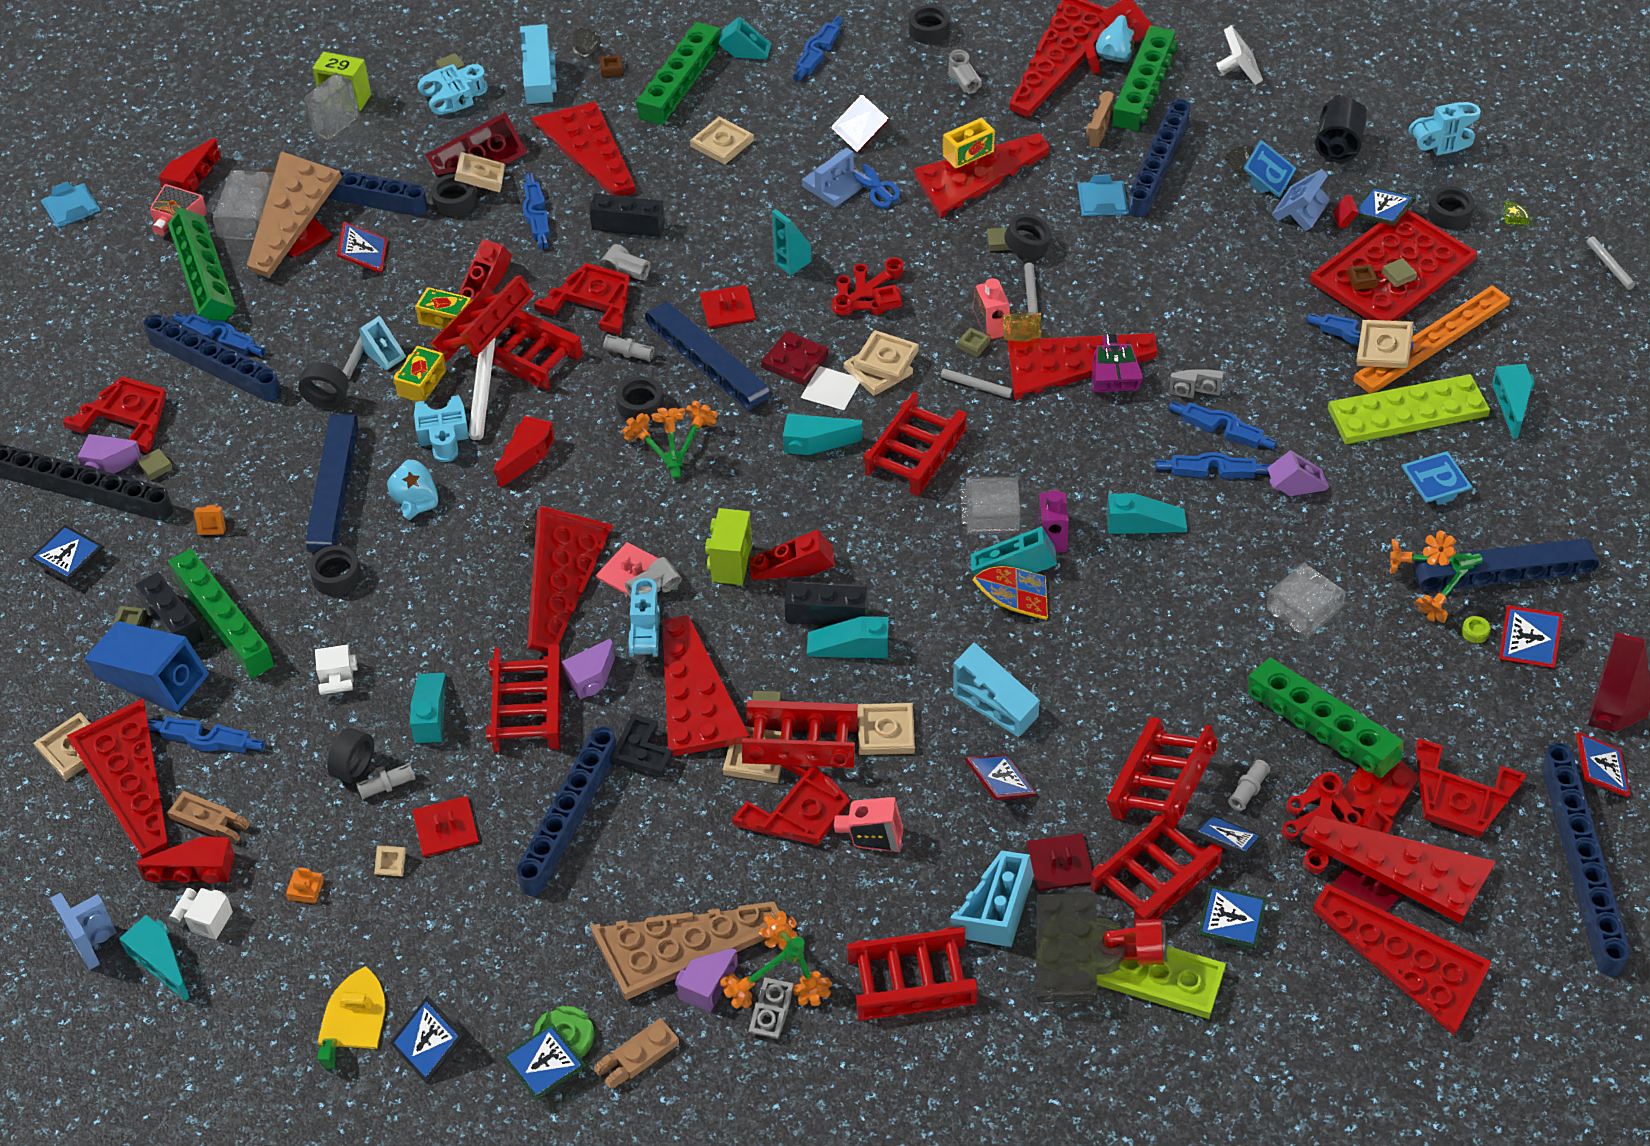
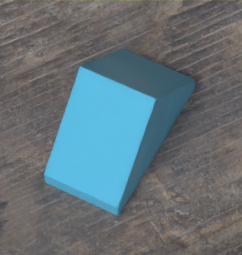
[359,316,407,370]

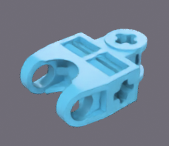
[418,64,488,115]
[1409,102,1481,156]
[414,395,469,462]
[629,578,660,657]

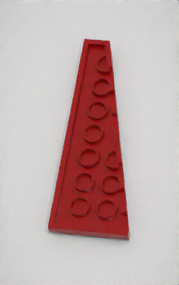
[1009,0,1107,117]

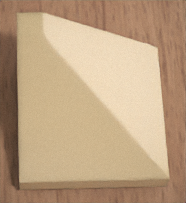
[374,845,406,876]

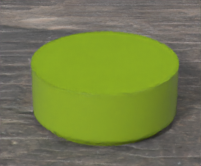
[1462,616,1491,643]

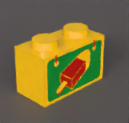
[943,118,995,168]
[415,287,472,330]
[393,346,447,403]

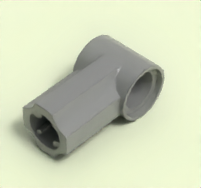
[948,50,982,94]
[599,244,651,281]
[625,557,682,598]

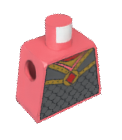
[150,184,207,236]
[973,278,1010,339]

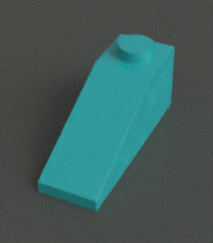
[772,209,811,276]
[1492,364,1534,439]
[783,414,863,455]
[1106,493,1187,534]
[971,526,1057,575]
[807,617,888,658]
[410,673,446,743]
[119,915,190,1001]

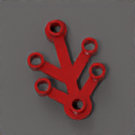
[831,257,904,315]
[1281,772,1362,874]

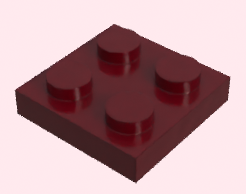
[761,331,829,385]

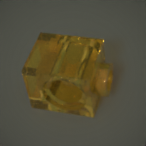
[1003,311,1041,341]

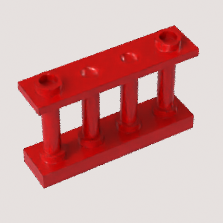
[430,275,534,362]
[469,310,583,391]
[863,392,967,497]
[486,645,562,753]
[741,700,858,768]
[1106,717,1218,829]
[1090,813,1223,928]
[847,927,977,1021]

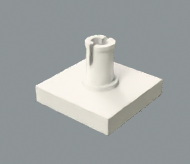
[1216,25,1263,85]

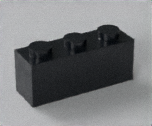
[589,193,665,237]
[135,572,203,646]
[784,582,868,626]

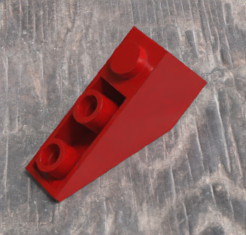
[159,138,221,192]
[458,239,513,299]
[494,416,555,487]
[749,529,835,580]
[137,837,235,884]

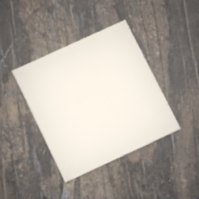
[801,366,860,410]

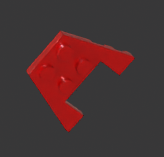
[534,263,630,335]
[62,376,167,453]
[1415,738,1526,838]
[1305,760,1419,821]
[732,765,850,845]

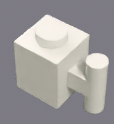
[315,645,358,695]
[169,888,233,940]

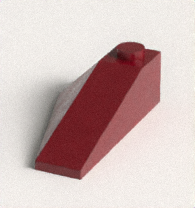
[425,112,528,175]
[1588,632,1650,732]

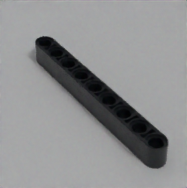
[0,444,173,520]

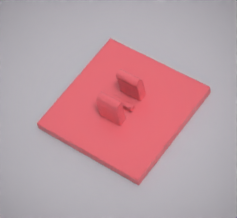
[595,542,658,596]

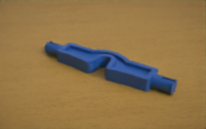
[793,16,843,82]
[523,173,550,250]
[172,312,266,357]
[1307,313,1414,352]
[1169,401,1277,450]
[1155,452,1272,479]
[147,717,266,753]

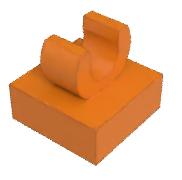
[194,505,226,535]
[286,867,324,904]

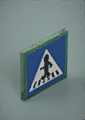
[1356,187,1416,226]
[1198,885,1267,950]
[502,1023,587,1101]

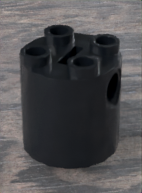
[1315,95,1367,162]

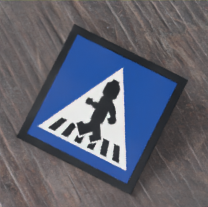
[29,525,104,582]
[1193,814,1263,857]
[390,996,465,1083]

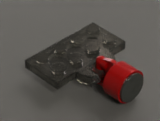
[1036,892,1167,1003]

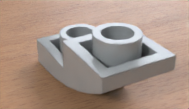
[1169,370,1224,398]
[749,977,794,1039]

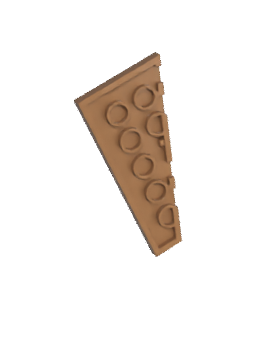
[247,151,342,278]
[590,902,779,1000]

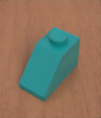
[718,16,771,60]

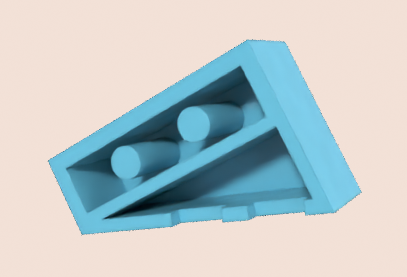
[520,24,557,104]
[953,642,1040,737]
[950,850,1034,947]

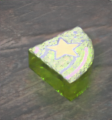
[1504,201,1530,225]

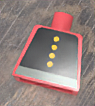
[834,797,904,852]

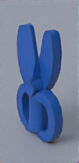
[852,164,900,209]

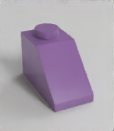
[78,434,142,474]
[1267,450,1329,496]
[562,639,615,700]
[675,948,738,1012]

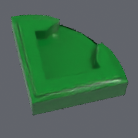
[317,1038,337,1069]

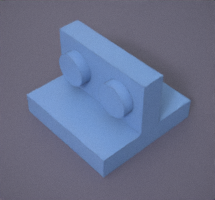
[802,148,864,207]
[1272,169,1330,231]
[50,892,117,970]

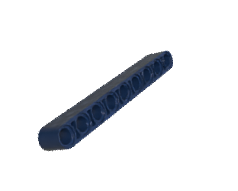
[1541,742,1630,977]

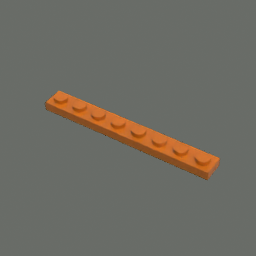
[1353,285,1510,394]

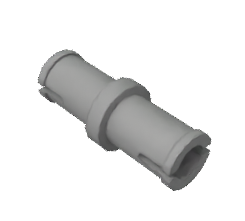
[603,334,655,362]
[1228,760,1270,811]
[356,763,416,800]

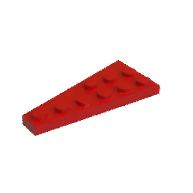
[531,101,636,196]
[914,133,1050,219]
[1008,333,1157,400]
[527,506,613,654]
[662,615,751,756]
[67,698,169,859]
[1301,815,1496,923]
[1313,883,1492,1036]

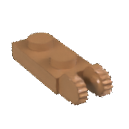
[1086,91,1114,147]
[167,791,250,844]
[594,1018,679,1089]

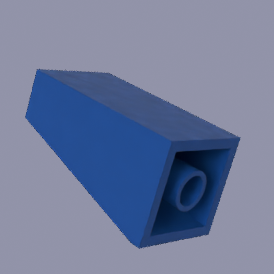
[84,621,209,713]

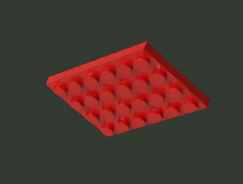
[1309,207,1478,321]

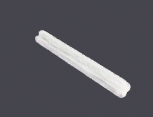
[468,338,495,440]

